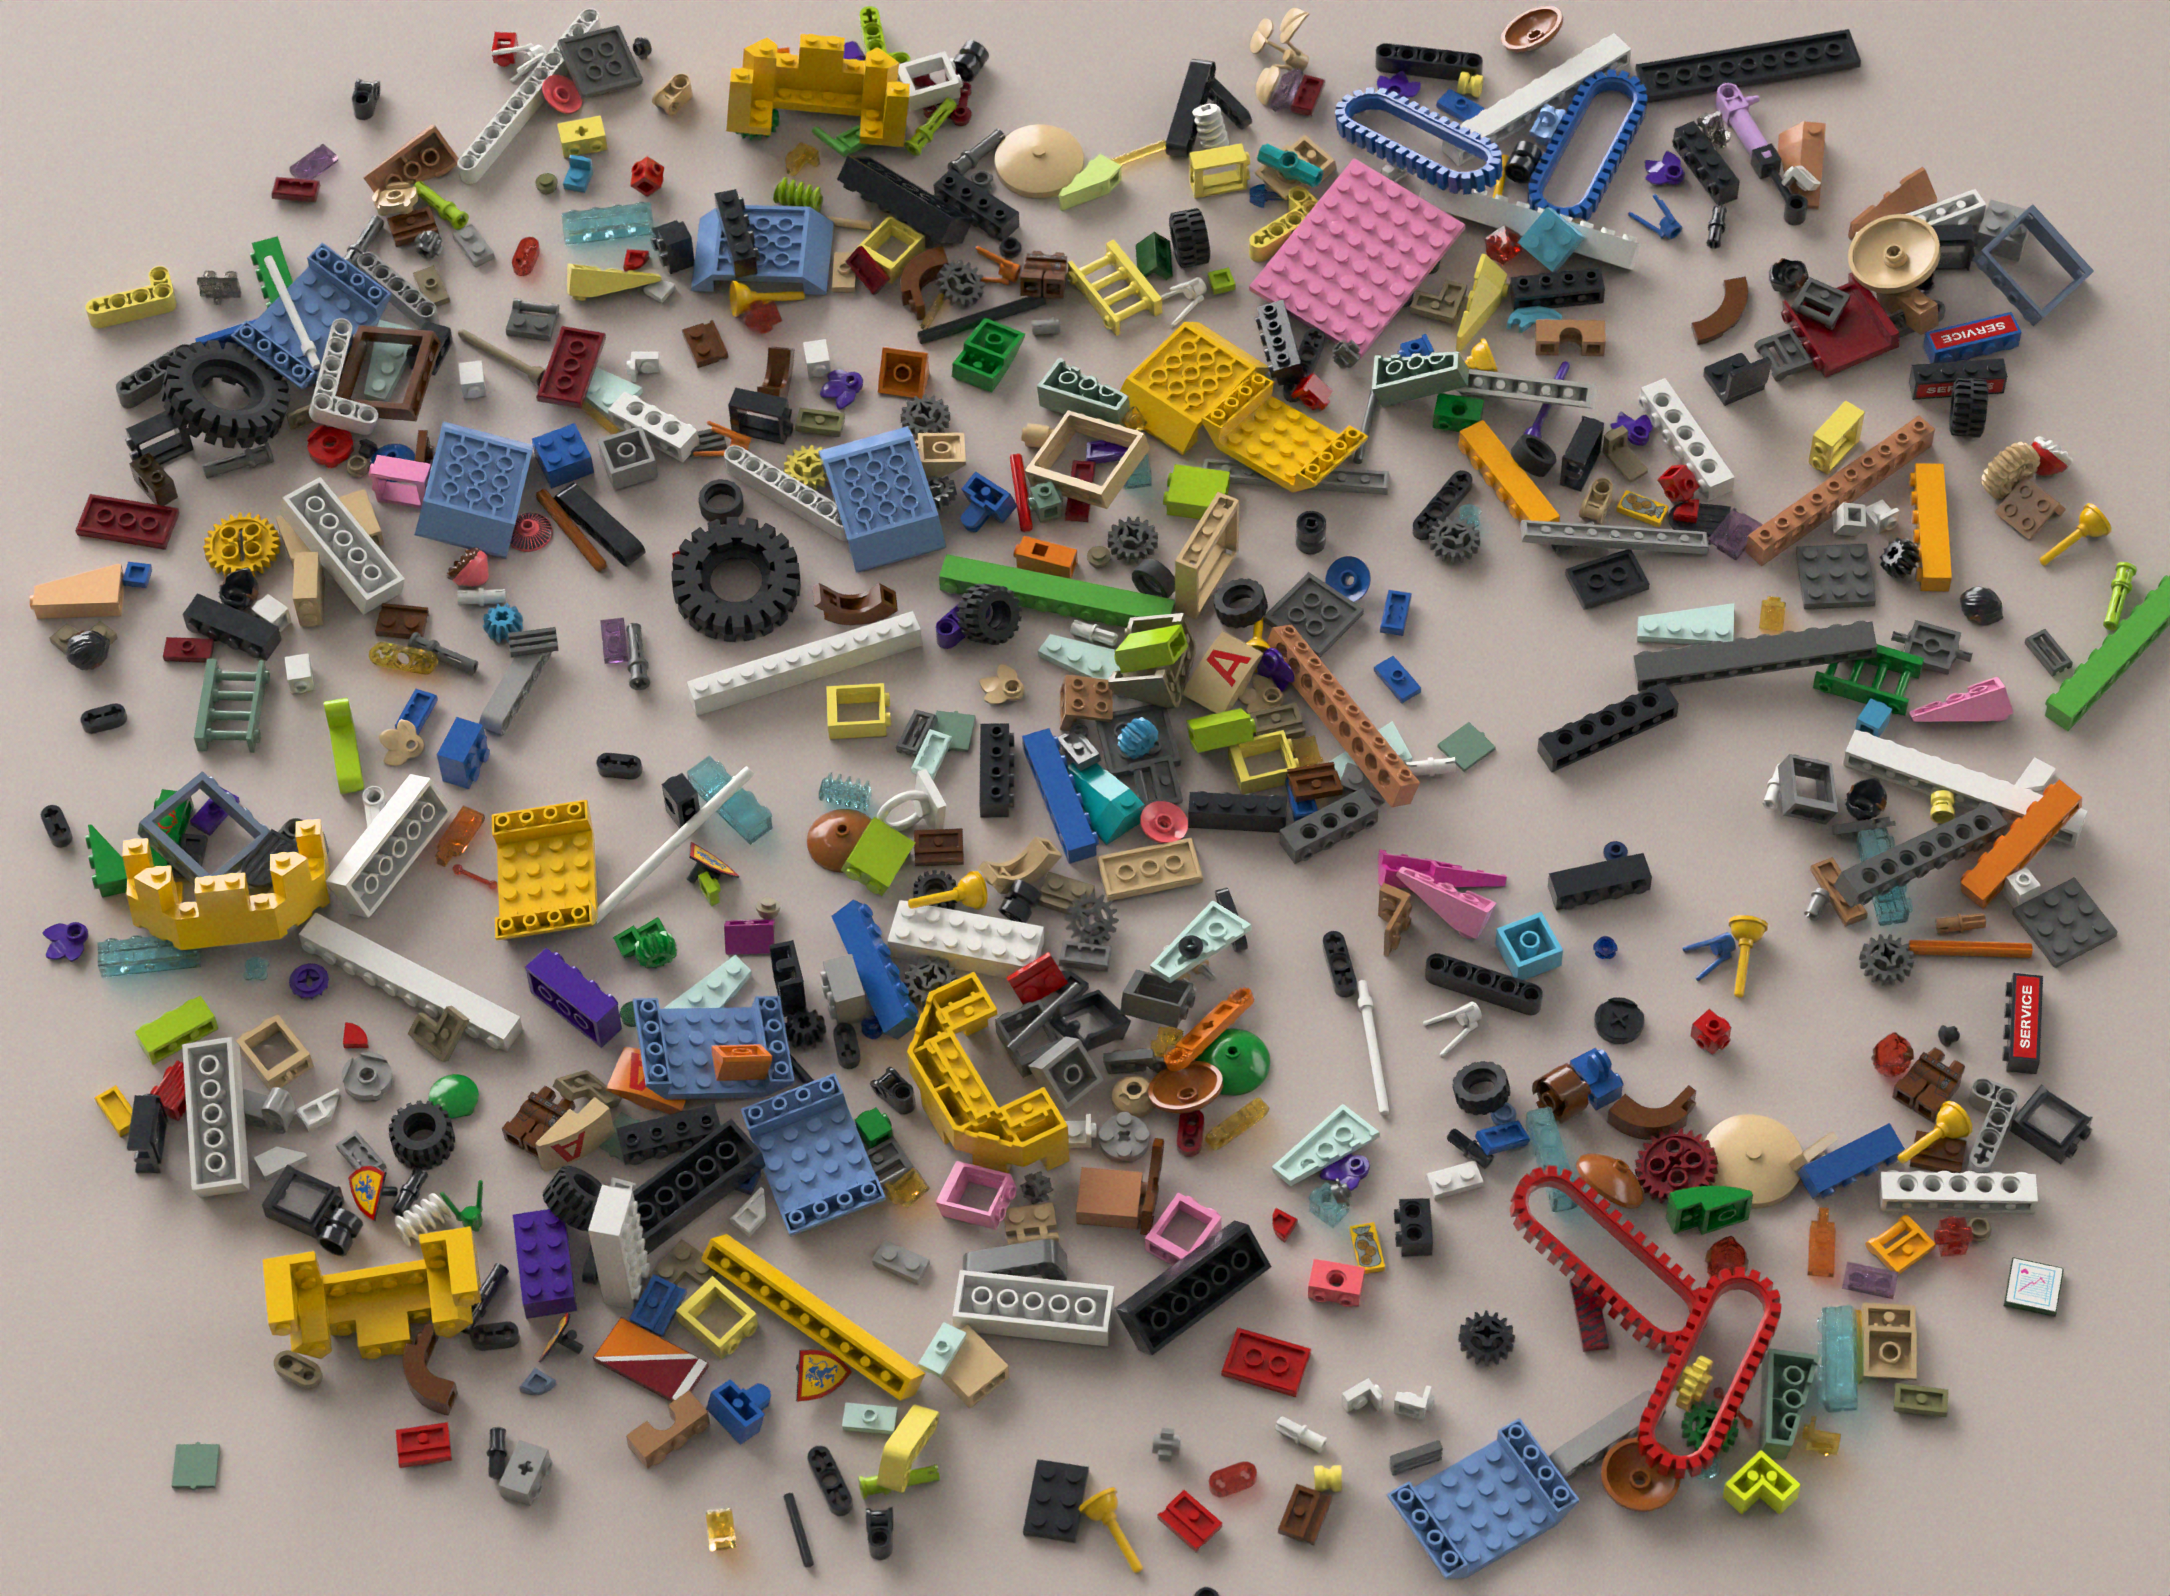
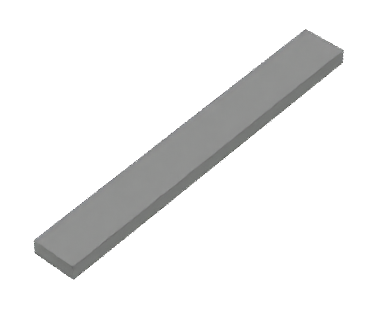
[1203,458,1389,495]
[1520,520,1709,554]

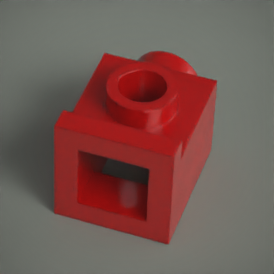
[491,32,519,67]
[1291,373,1333,411]

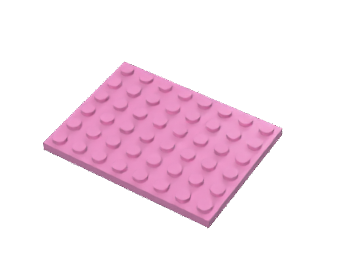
[1249,158,1465,358]

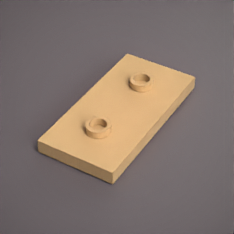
[1097,838,1203,901]

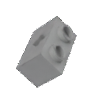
[498,1440,553,1506]

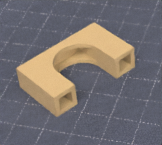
[275,489,384,570]

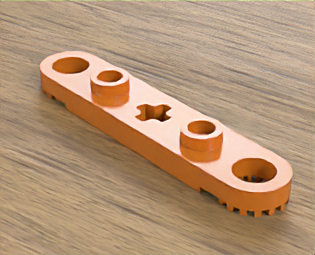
[1164,987,1254,1071]

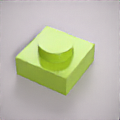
[1207,267,1236,295]
[698,872,721,906]

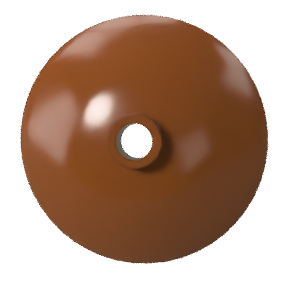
[1501,6,1563,53]
[807,809,872,873]
[1148,1061,1223,1114]
[1576,1153,1644,1209]
[1601,1437,1681,1512]

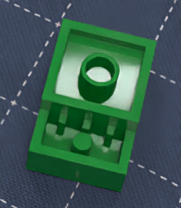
[951,318,1025,393]
[1666,1186,1753,1235]

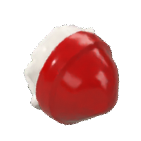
[2031,436,2073,476]

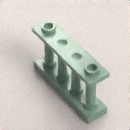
[194,659,270,753]

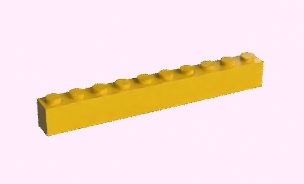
[701,1234,926,1401]

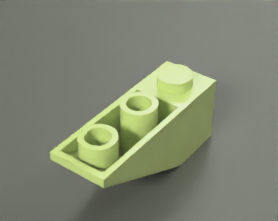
[1058,154,1122,211]

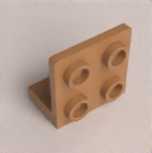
[1995,475,2066,540]
[1060,674,1113,731]
[1378,883,1413,956]

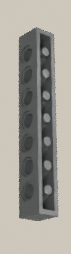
[1834,802,2008,908]

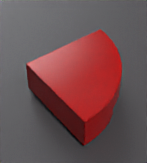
[623,249,650,272]
[1673,499,1699,523]
[343,1022,369,1048]
[1272,1208,1298,1242]

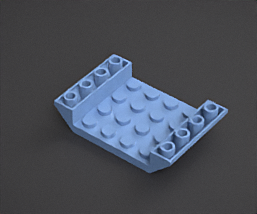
[691,205,834,295]
[231,242,392,389]
[415,421,533,559]
[818,426,946,573]
[633,996,795,1099]
[741,1073,886,1236]
[1387,1418,1579,1580]

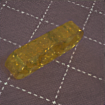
[369,642,438,675]
[1205,1097,1270,1151]

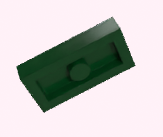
[1135,232,1173,280]

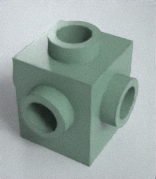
[1027,481,1063,523]

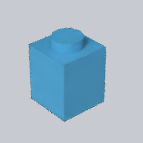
[1855,699,1892,738]

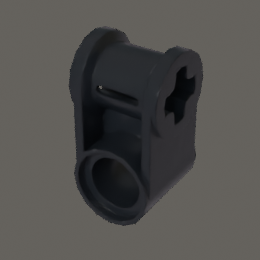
[352,79,381,120]
[870,1067,916,1114]
[866,1507,894,1560]

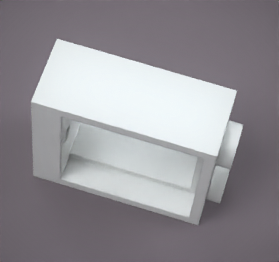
[897,51,963,111]

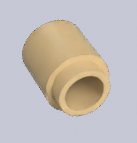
[1021,423,1054,448]

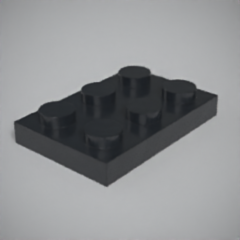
[1565,549,1650,610]
[1023,1459,1089,1543]

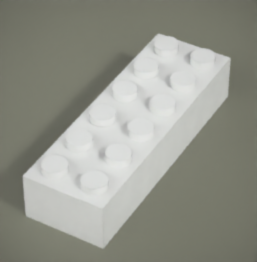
[279,477,405,615]
[326,774,453,918]
[888,900,1044,979]
[182,1037,250,1198]
[588,1185,650,1309]
[953,1270,1114,1346]

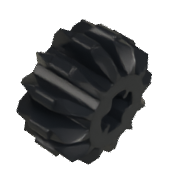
[1879,537,1921,579]
[785,1007,827,1051]

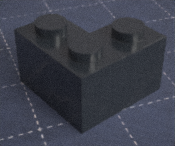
[650,220,695,274]

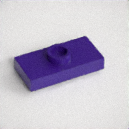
[1086,440,1129,464]
[190,787,240,836]

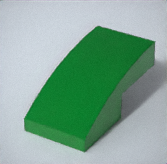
[613,917,668,958]

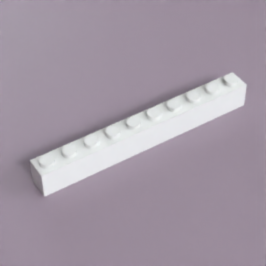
[1442,33,1631,167]
[1419,178,1641,270]
[687,611,922,716]
[1843,729,2087,847]
[299,913,523,1052]

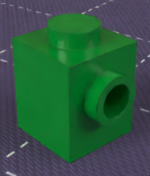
[855,1107,893,1150]

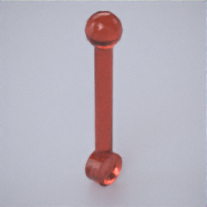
[453,864,498,890]
[1713,1387,1753,1429]

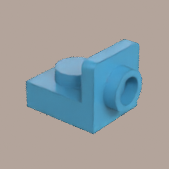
[563,155,593,193]

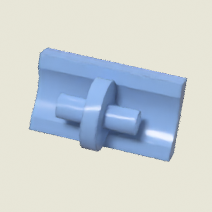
[1530,104,1566,146]

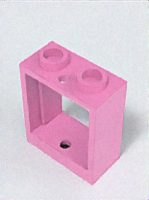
[369,455,431,509]
[936,1161,1017,1230]
[1145,1193,1222,1266]

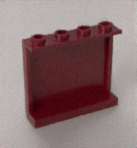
[1781,272,1899,378]

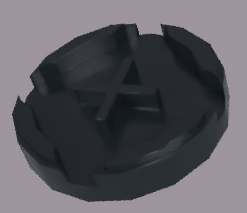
[1594,997,1644,1044]

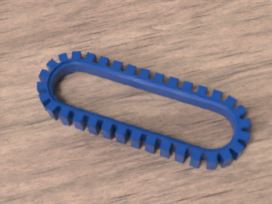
[1527,69,1647,222]
[1335,87,1503,195]

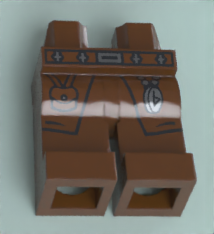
[1020,251,1067,299]
[1892,1047,1965,1123]
[502,1086,576,1158]

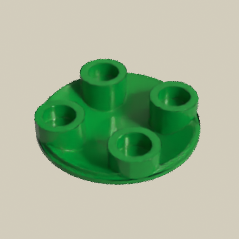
[428,1074,479,1118]

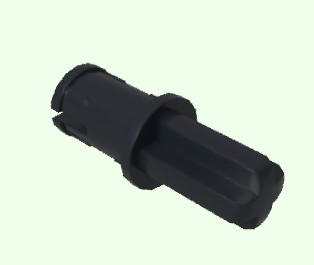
[1447,1128,1495,1169]
[486,1427,508,1480]

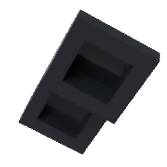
[173,833,208,879]

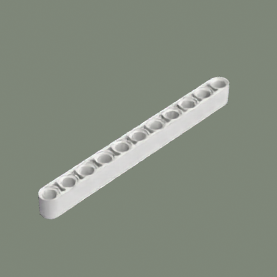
[458,9,601,184]

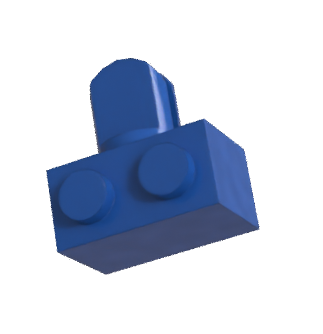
[960,471,1017,532]
[1570,1047,1624,1111]
[706,1379,771,1445]

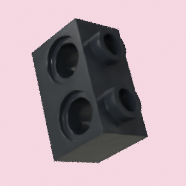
[1394,1198,1433,1257]

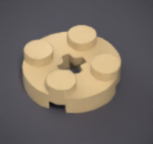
[373,182,418,216]

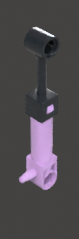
[1716,83,1808,225]

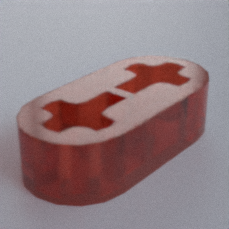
[512,237,540,276]
[1209,1461,1257,1497]

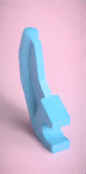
[1506,306,1562,333]

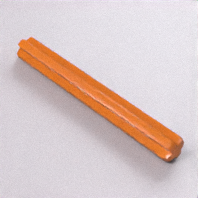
[1908,940,2033,958]

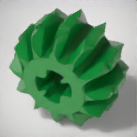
[635,931,677,969]

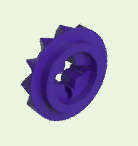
[289,963,329,999]

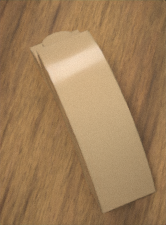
[978,837,1062,894]

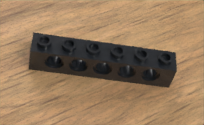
[1537,682,1679,773]

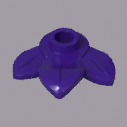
[1377,71,1421,98]
[1645,151,1685,185]
[820,369,863,410]
[1610,411,1653,446]
[1257,648,1295,692]
[42,922,89,962]
[1320,1154,1370,1191]

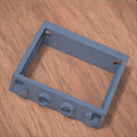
[1972,204,2094,326]
[137,771,270,886]

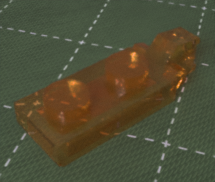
[435,805,485,867]
[1807,1207,1836,1278]

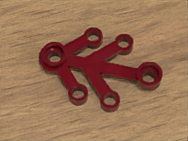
[913,71,972,126]

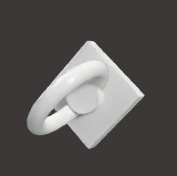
[876,769,947,832]

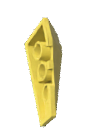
[1456,254,1510,352]
[567,264,662,301]

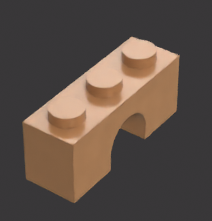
[1876,287,1939,335]
[1535,319,1606,356]
[626,1390,710,1469]

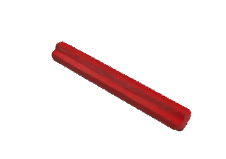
[1010,453,1033,532]

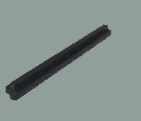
[917,292,1046,344]

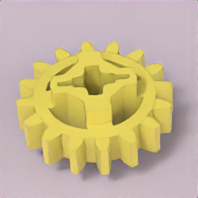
[784,445,828,491]
[1675,1355,1713,1411]

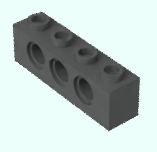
[1279,788,1378,864]

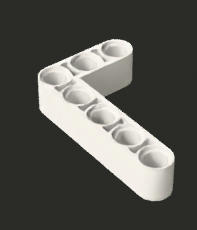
[309,318,378,435]

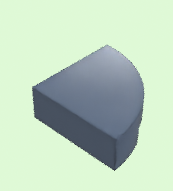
[519,1368,557,1395]

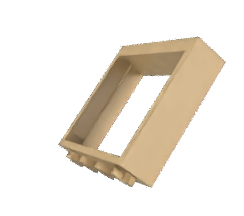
[1025,410,1150,509]
[1175,492,1239,619]

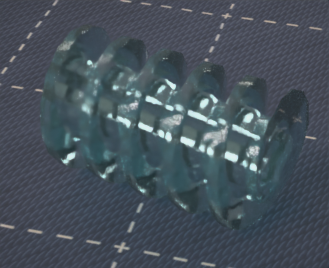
[819,772,872,811]

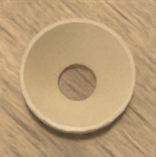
[1111,1075,1155,1118]

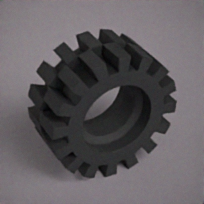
[913,870,957,910]

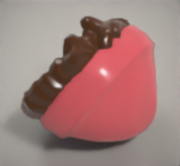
[446,547,488,587]

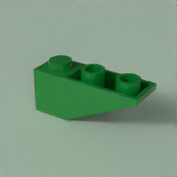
[85,824,127,898]

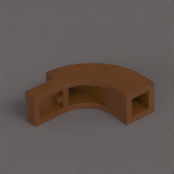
[900,246,949,321]
[757,346,795,398]
[812,583,898,626]
[1607,1085,1696,1140]
[403,1324,458,1416]

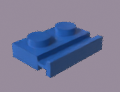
[629,1274,687,1337]

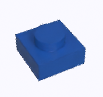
[122,561,153,589]

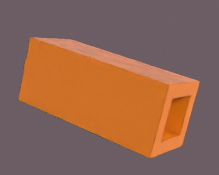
[1013,536,1078,579]

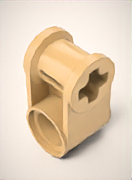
[652,73,693,116]
[1579,477,1613,524]

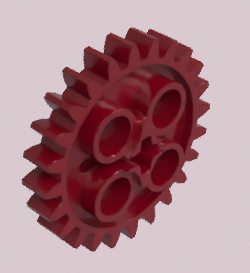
[1635,1128,1718,1204]

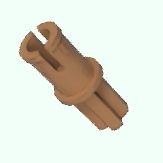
[1935,913,1986,934]

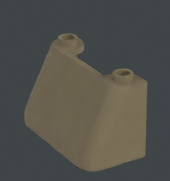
[1108,613,1196,709]

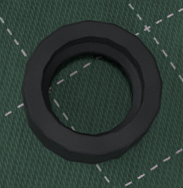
[1511,434,1557,477]
[698,479,744,525]
[1132,558,1175,598]

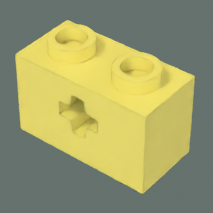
[557,116,608,158]

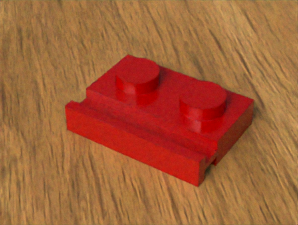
[1006,952,1068,1005]
[395,1422,452,1468]
[1157,1489,1223,1552]

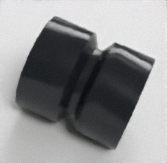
[953,40,989,82]
[1504,141,1542,184]
[1296,511,1326,555]
[998,879,1043,923]
[317,1208,363,1256]

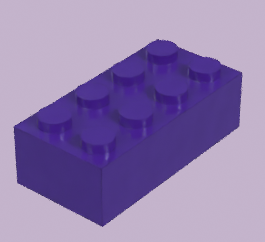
[525,948,622,1048]
[512,1209,577,1319]

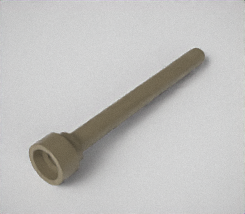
[458,329,546,386]

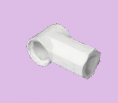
[362,786,387,828]

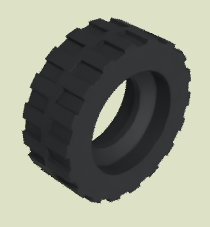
[1213,578,1268,629]
[1452,1061,1511,1115]

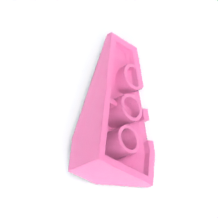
[1909,677,2013,722]
[1396,867,1497,939]

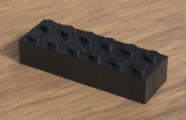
[837,156,974,245]
[633,1119,766,1255]
[1115,1220,1272,1355]

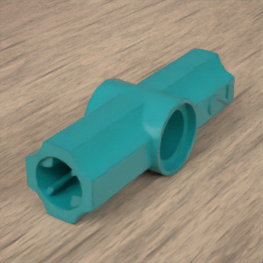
[1257,143,1324,188]

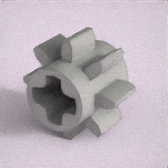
[1152,1428,1181,1462]

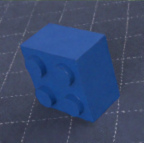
[532,423,594,489]
[437,717,490,789]

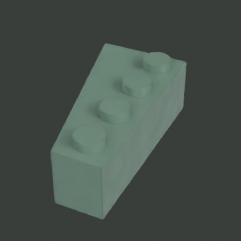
[1372,352,1469,407]
[1037,357,1131,426]
[1759,1348,1820,1460]

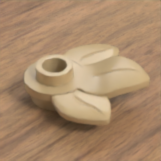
[979,664,1025,704]
[1238,675,1284,714]
[379,720,425,766]

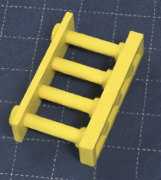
[1067,239,1162,336]

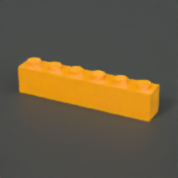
[1458,420,1560,523]
[1909,463,1952,592]

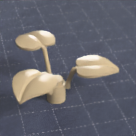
[1250,8,1310,106]

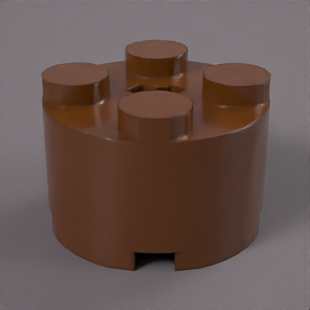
[1532,1063,1591,1124]

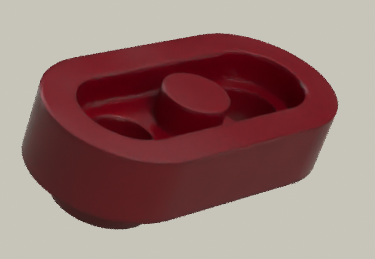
[1177,1110,1205,1157]

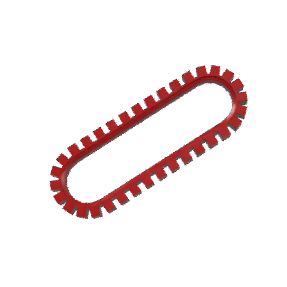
[1509,1165,1709,1353]
[1637,1267,1782,1479]

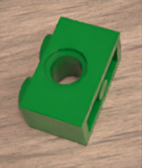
[1433,393,1484,432]

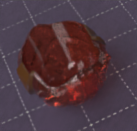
[1871,1032,1914,1077]
[1705,1235,1749,1278]

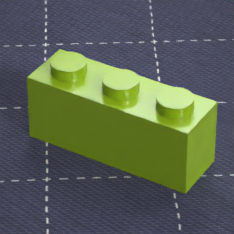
[134,995,219,1065]

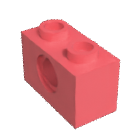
[1308,1259,1365,1307]

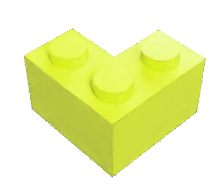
[1722,1450,1801,1515]

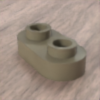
[273,1350,323,1389]

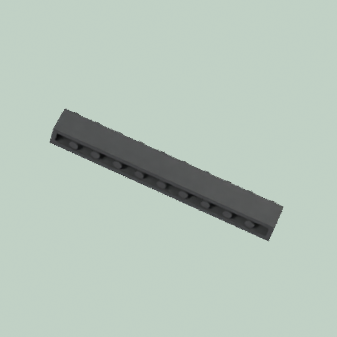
[1633,620,1877,691]

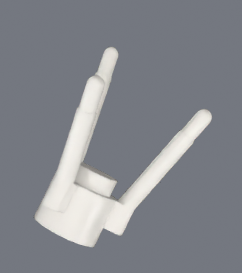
[491,43,547,82]
[1160,277,1207,327]
[1423,1002,1482,1057]

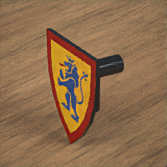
[686,842,740,884]
[348,1166,398,1221]
[538,1313,584,1363]
[796,1349,852,1402]

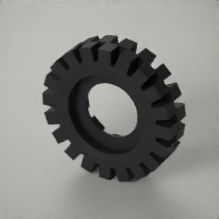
[160,340,290,449]
[671,517,801,642]

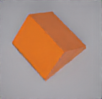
[877,347,930,399]
[711,1044,772,1081]

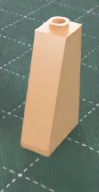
[30,564,124,619]

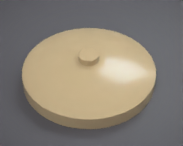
[995,125,1084,199]
[1848,214,1941,294]
[1705,1114,1803,1209]

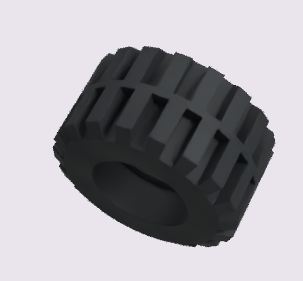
[1169,208,1210,269]
[1949,377,1988,438]
[957,583,1022,645]
[388,1100,455,1170]
[542,1166,603,1232]

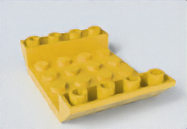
[1120,322,1269,455]
[1201,371,1368,493]
[492,799,598,941]

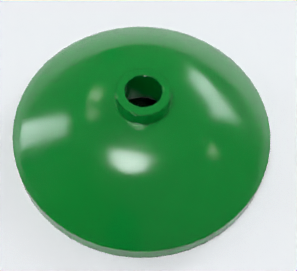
[1195,1028,1270,1096]

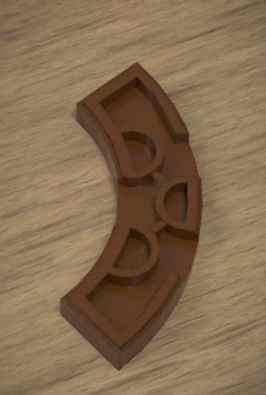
[1691,276,1748,345]
[1140,1138,1165,1235]

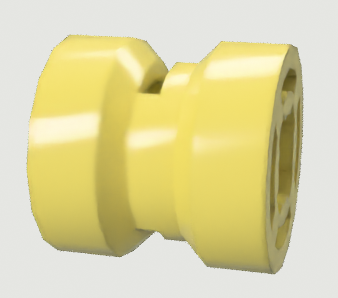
[1457,72,1484,98]
[1930,790,1955,824]
[1314,1465,1342,1492]

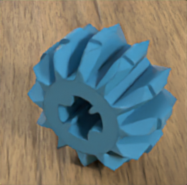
[483,603,523,643]
[1117,717,1159,759]

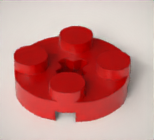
[307,425,355,468]

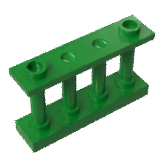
[1813,644,1924,716]

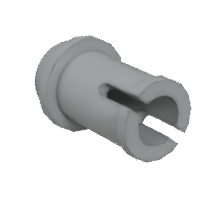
[1032,317,1060,335]
[1804,888,1830,921]

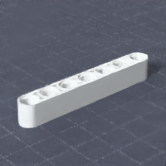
[724,445,847,541]

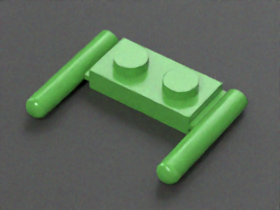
[812,124,870,157]

